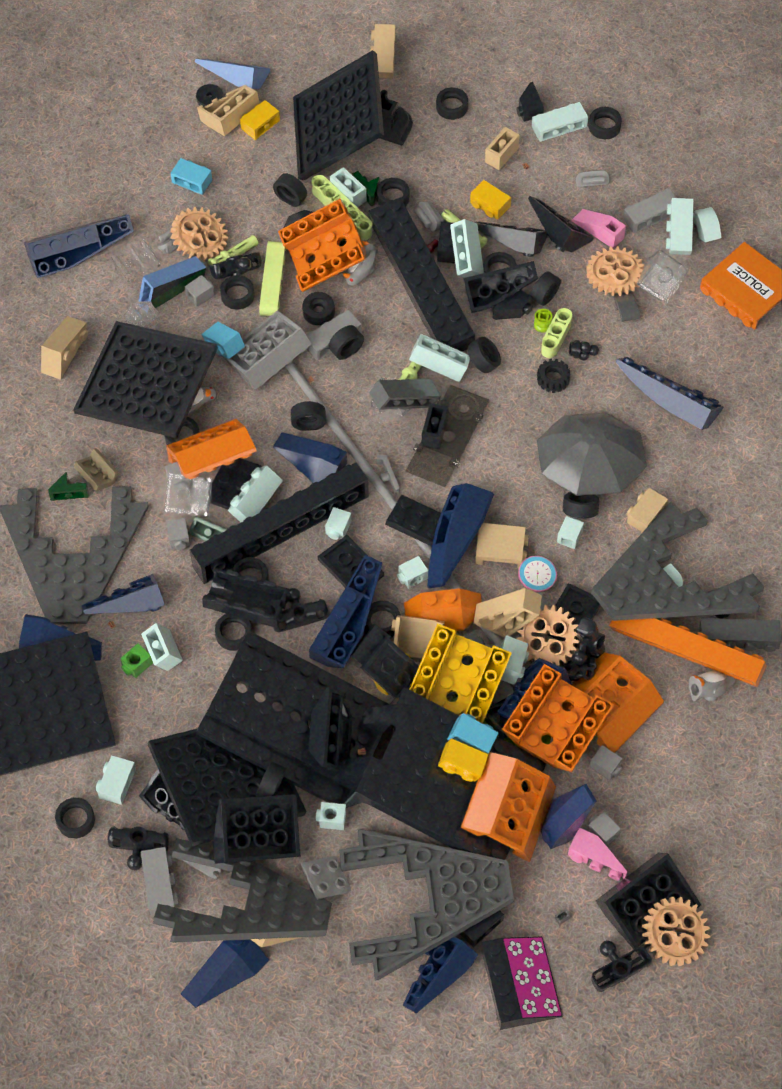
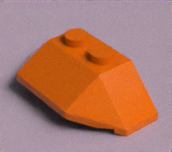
[404,588,482,631]

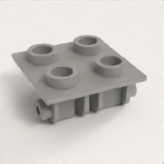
[301,856,352,900]

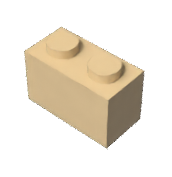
[485,127,520,170]
[626,488,668,532]

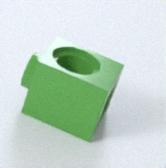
[120,643,153,678]

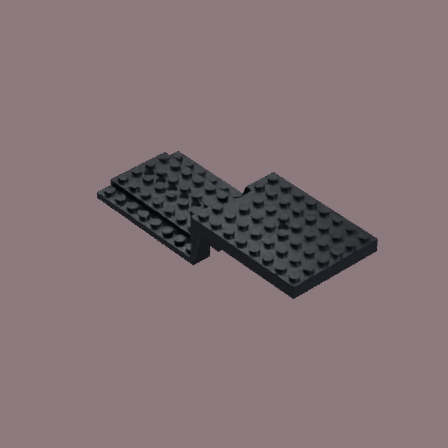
[195,630,547,860]

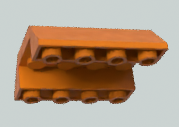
[278,199,366,292]
[166,419,257,479]
[562,652,664,753]
[502,664,614,772]
[461,752,556,862]

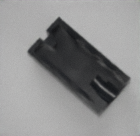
[202,568,290,628]

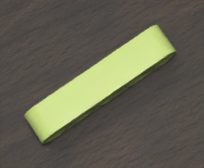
[312,175,372,240]
[259,241,286,316]

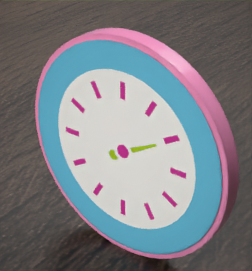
[518,556,557,592]

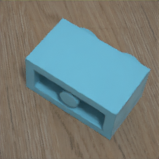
[171,158,212,195]
[202,322,245,359]
[447,713,498,754]

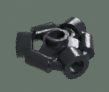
[562,652,597,681]

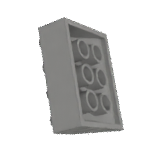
[222,310,311,390]

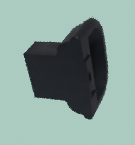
[379,90,413,146]

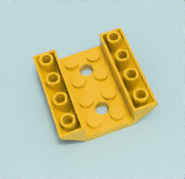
[409,623,512,724]

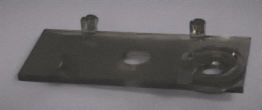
[406,385,489,487]

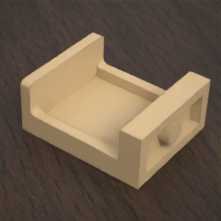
[475,523,529,569]
[390,615,445,658]

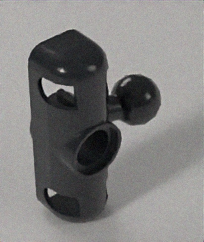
[209,252,262,280]
[273,588,329,633]
[571,617,605,665]
[108,826,169,870]
[591,940,652,992]

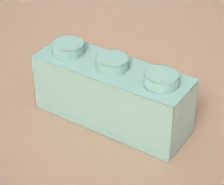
[532,102,588,142]
[666,198,693,255]
[450,219,484,278]
[409,334,470,382]
[228,466,283,522]

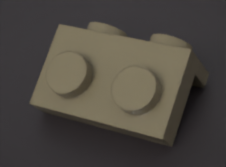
[74,448,118,491]

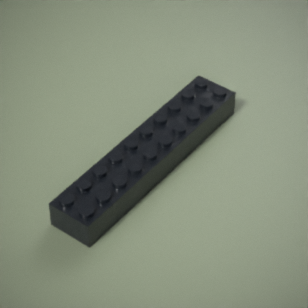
[368,197,475,352]
[190,462,369,584]

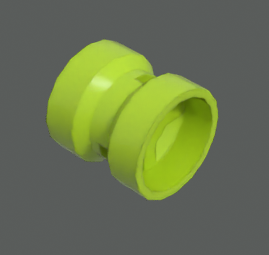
[534,309,553,333]

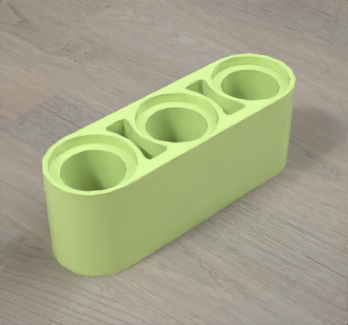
[541,308,572,358]

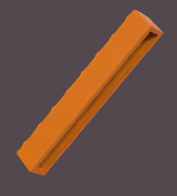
[609,618,767,687]

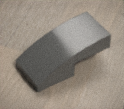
[614,292,640,322]

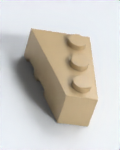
[370,24,396,78]
[197,85,260,136]
[41,316,88,379]
[474,588,542,638]

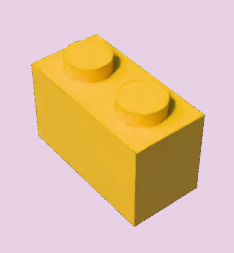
[240,100,280,140]
[470,180,511,220]
[438,738,489,782]

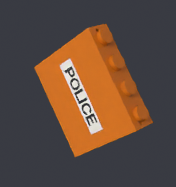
[700,242,782,330]

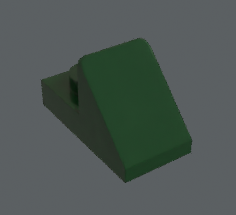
[352,171,380,206]
[48,472,89,501]

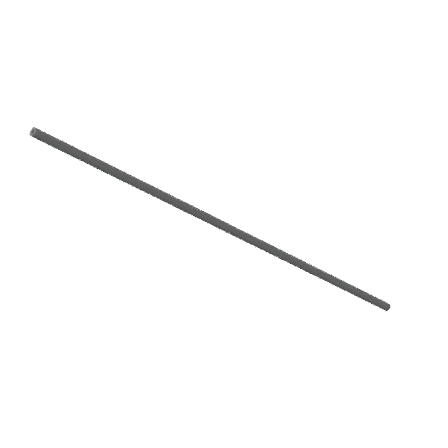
[285,362,587,760]

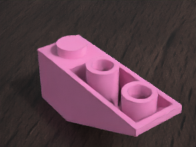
[572,209,626,249]
[568,828,627,881]

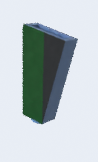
[139,256,206,312]

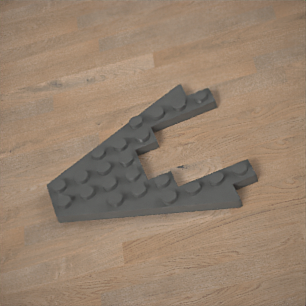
[0,486,149,625]
[591,502,764,621]
[339,829,514,981]
[153,838,332,943]

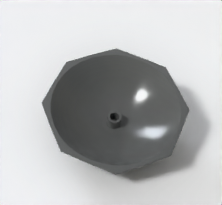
[537,412,647,496]

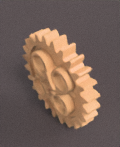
[170,207,228,262]
[586,246,645,296]
[517,605,579,667]
[642,897,710,966]

